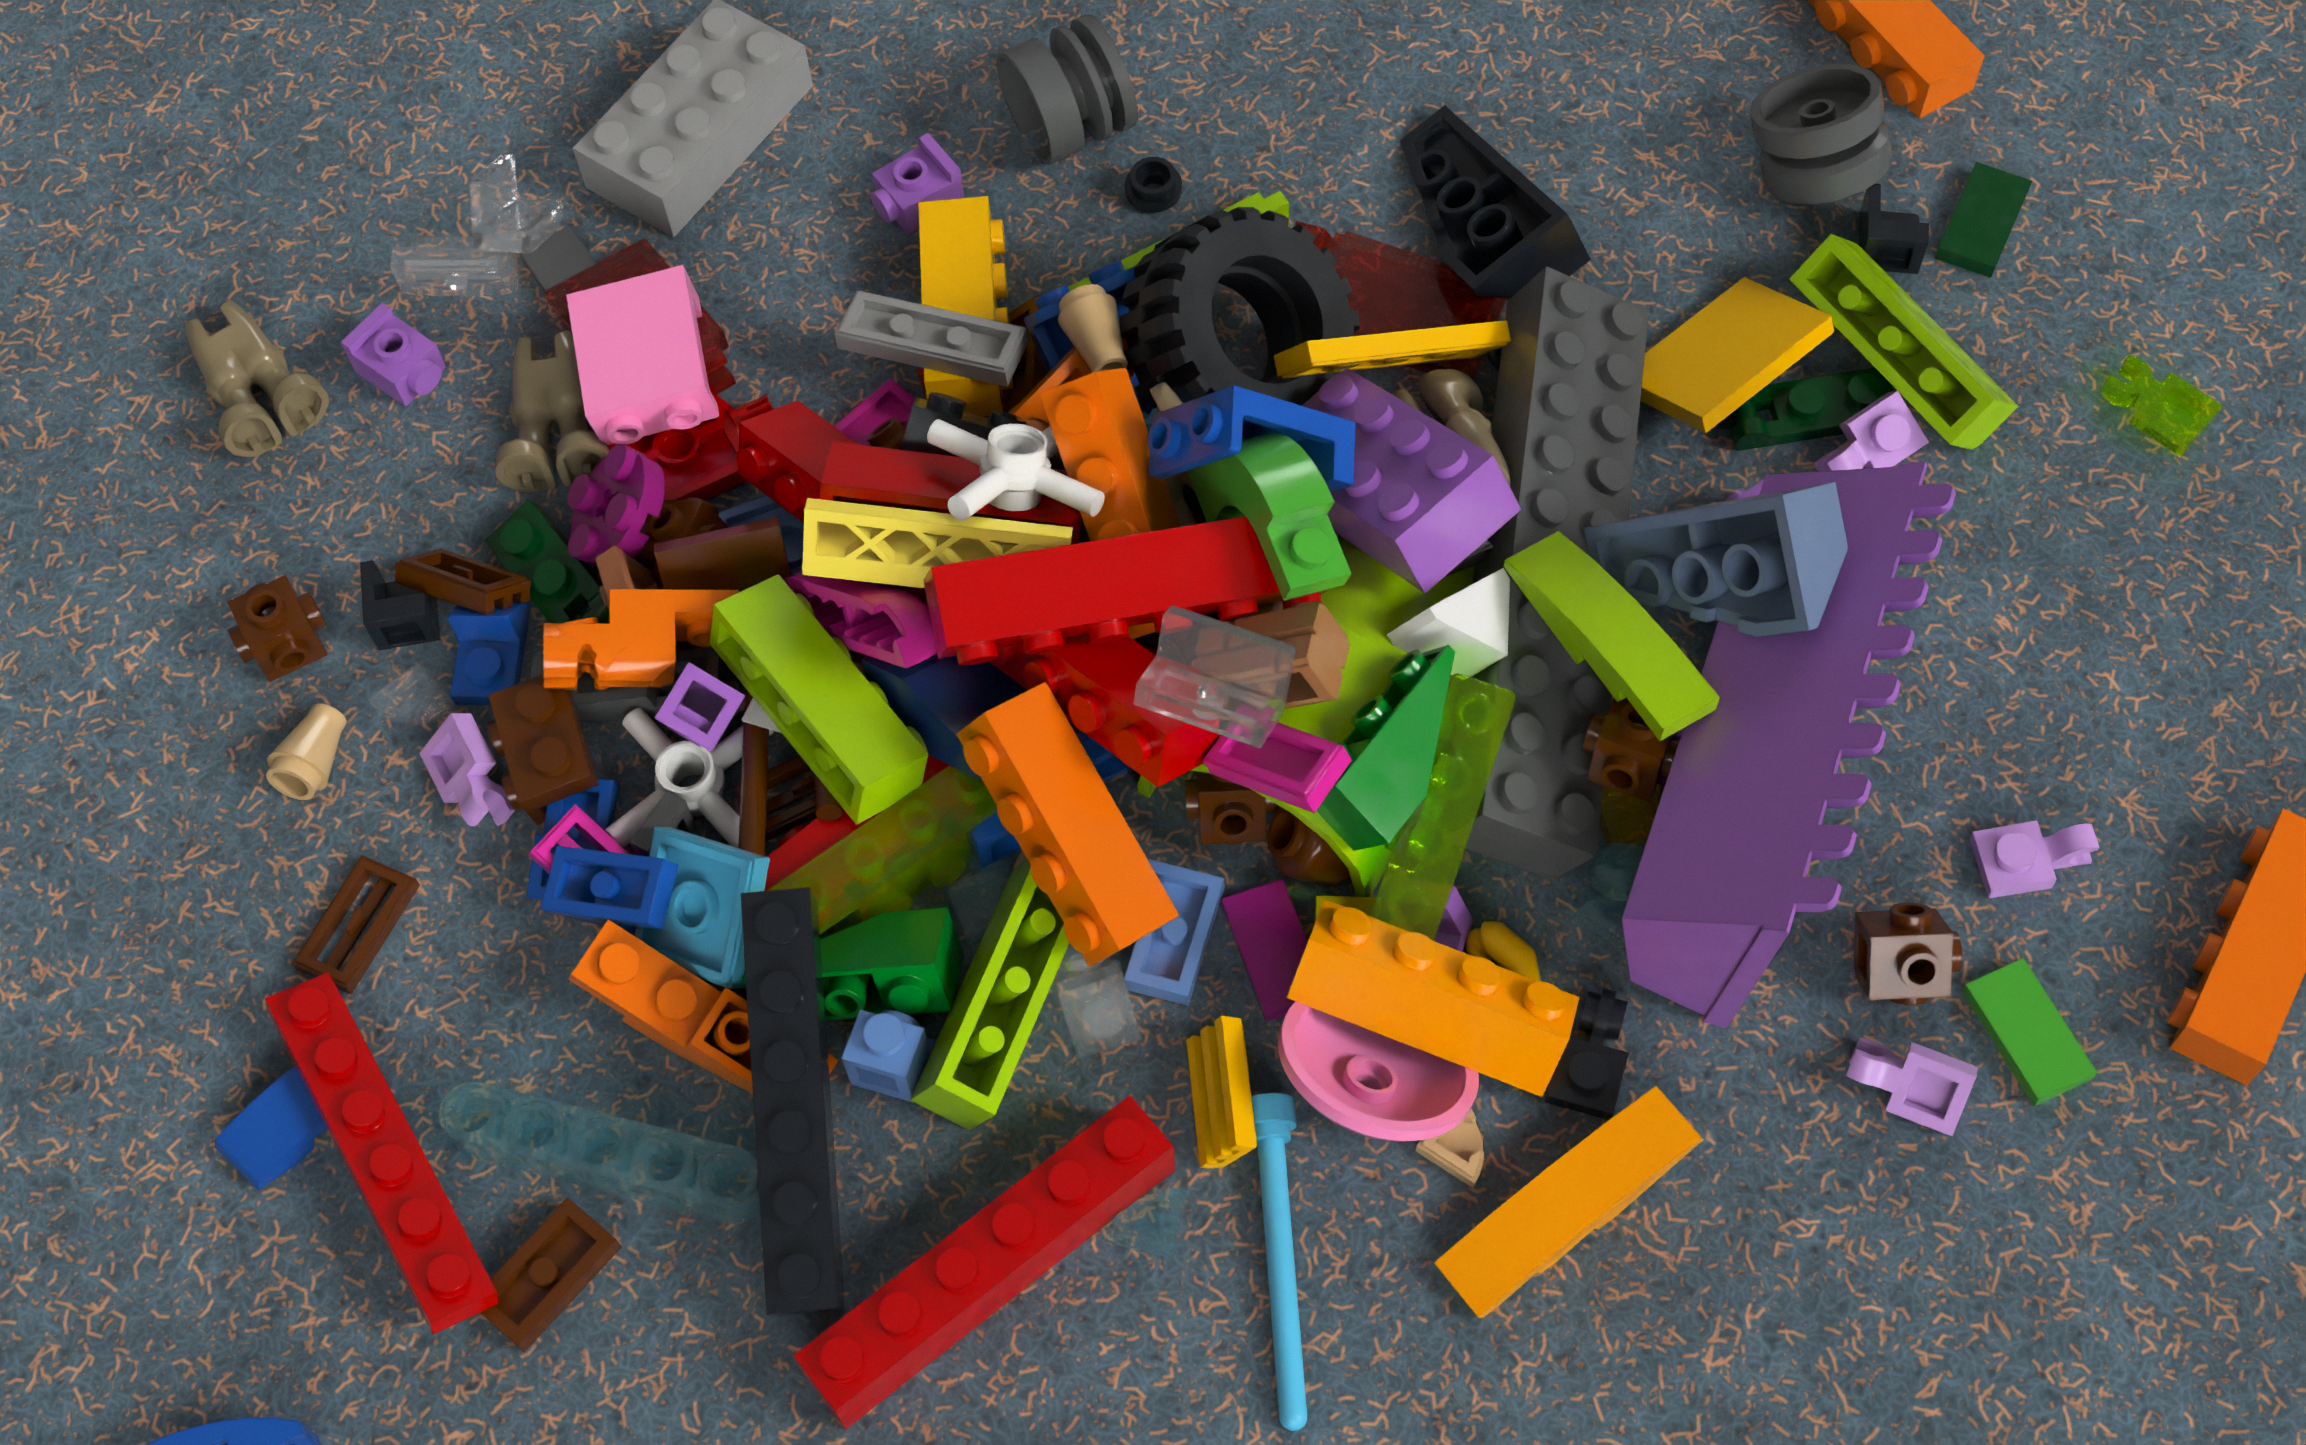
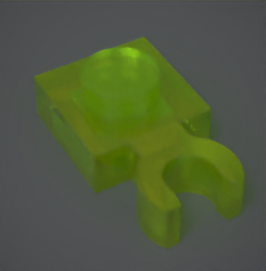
[2100,355,2223,457]

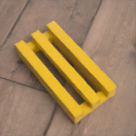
[1186,1016,1257,1169]

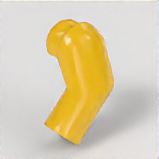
[1465,921,1541,981]

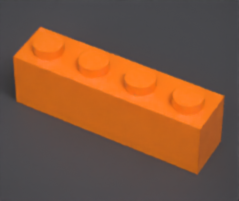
[1807,0,1985,119]
[1039,368,1204,639]
[956,682,1180,967]
[2167,808,2306,1086]

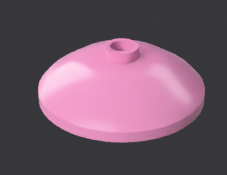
[1278,1001,1479,1142]

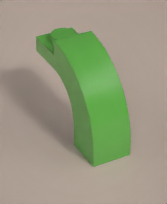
[1188,432,1352,601]

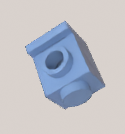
[841,1010,936,1103]

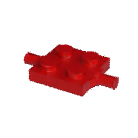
[589,376,774,500]

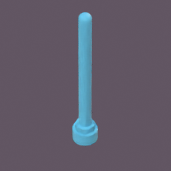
[1251,1093,1307,1431]

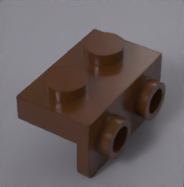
[487,674,599,825]

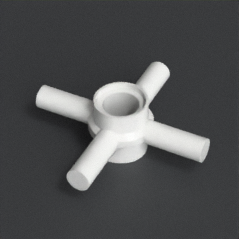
[927,419,1105,521]
[605,708,774,848]

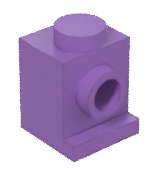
[870,133,965,235]
[341,303,446,407]
[654,662,745,752]

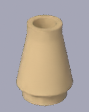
[1058,284,1128,373]
[266,704,347,800]

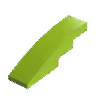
[1503,531,1720,741]

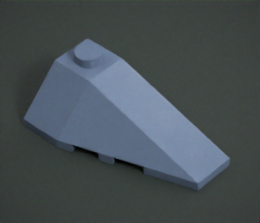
[1584,482,1848,637]

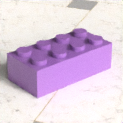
[1302,368,1521,593]

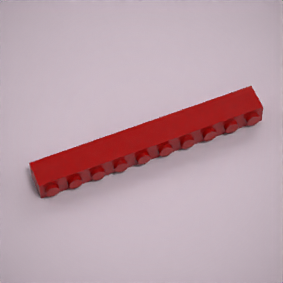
[736,400,1224,787]

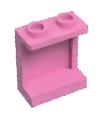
[566,265,719,445]

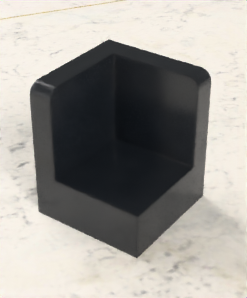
[1859,183,1929,274]
[360,560,440,651]

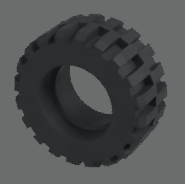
[1119,207,1360,408]

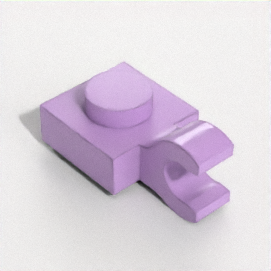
[1813,391,1929,472]
[419,713,515,826]
[1969,820,2100,898]
[1846,1037,1978,1136]

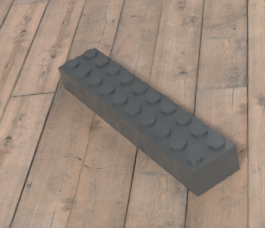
[1441,266,1649,878]

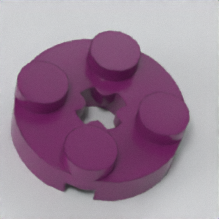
[567,444,665,566]

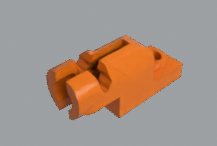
[543,589,739,690]

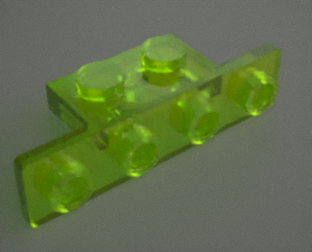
[1370,673,1516,941]
[768,766,997,934]

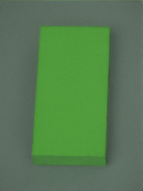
[1961,958,2098,1106]

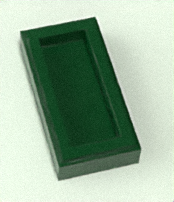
[1935,162,2032,278]

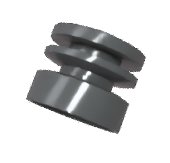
[996,15,1138,165]

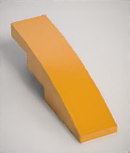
[1434,1086,1704,1318]

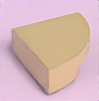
[1416,1109,1484,1188]

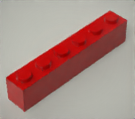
[923,516,1330,666]
[793,1095,1176,1430]

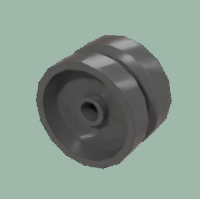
[1750,64,1893,205]

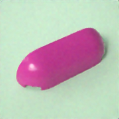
[784,572,937,668]

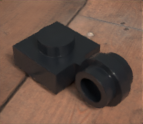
[1545,988,1629,1120]

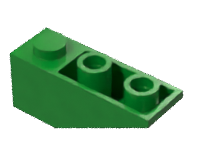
[1317,645,1455,851]
[742,907,964,1021]

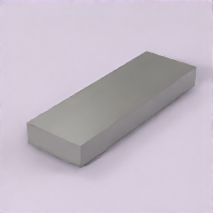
[835,290,1028,387]

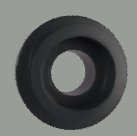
[1125,157,1182,213]

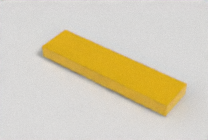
[1274,320,1511,379]

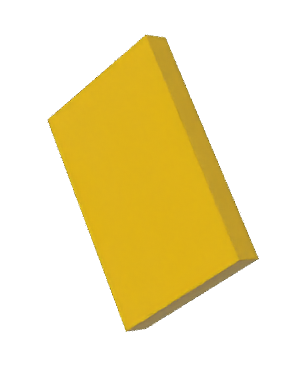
[1640,277,1834,434]

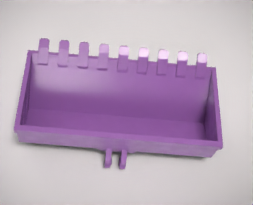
[1622,461,1956,1028]

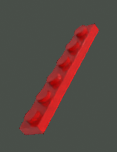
[265,972,498,1335]

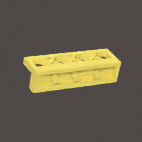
[802,498,1073,588]

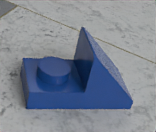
[448,598,532,705]
[541,846,678,933]

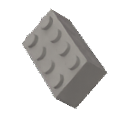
[573,0,813,238]

